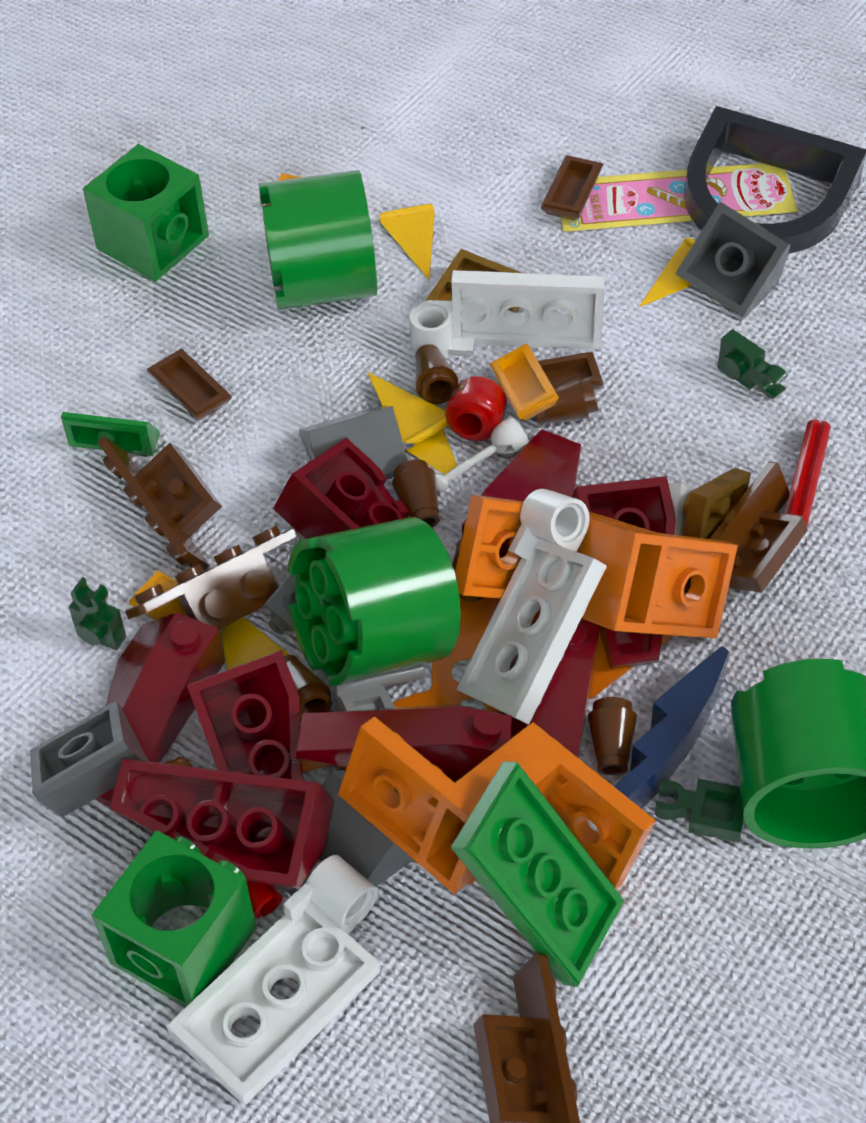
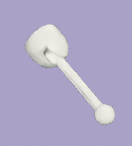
[435,417,529,492]

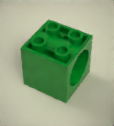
[82,143,209,282]
[91,830,257,1007]

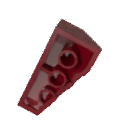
[462,429,581,559]
[272,438,409,539]
[571,476,676,669]
[95,612,226,806]
[501,619,600,758]
[187,650,302,780]
[295,704,512,783]
[110,759,334,889]

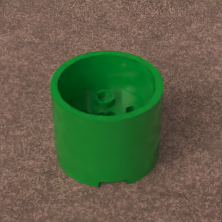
[258,170,377,310]
[287,517,461,686]
[730,658,866,849]

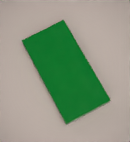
[451,761,625,987]

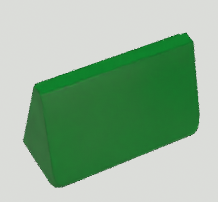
[61,412,160,456]

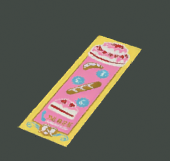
[561,163,798,232]

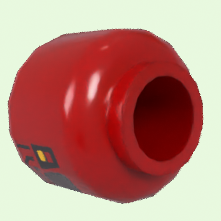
[445,376,507,441]

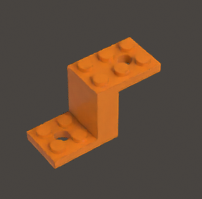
[455,495,738,638]
[338,717,656,894]

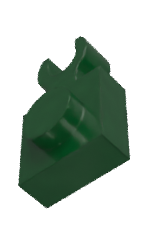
[717,329,788,399]
[68,577,127,651]
[655,778,744,843]

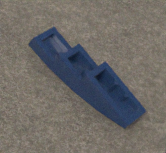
[614,646,729,809]

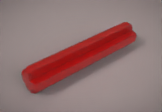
[784,419,831,527]

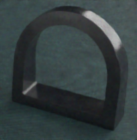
[684,106,866,254]

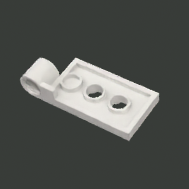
[409,270,605,358]
[456,489,607,725]
[166,855,381,1106]

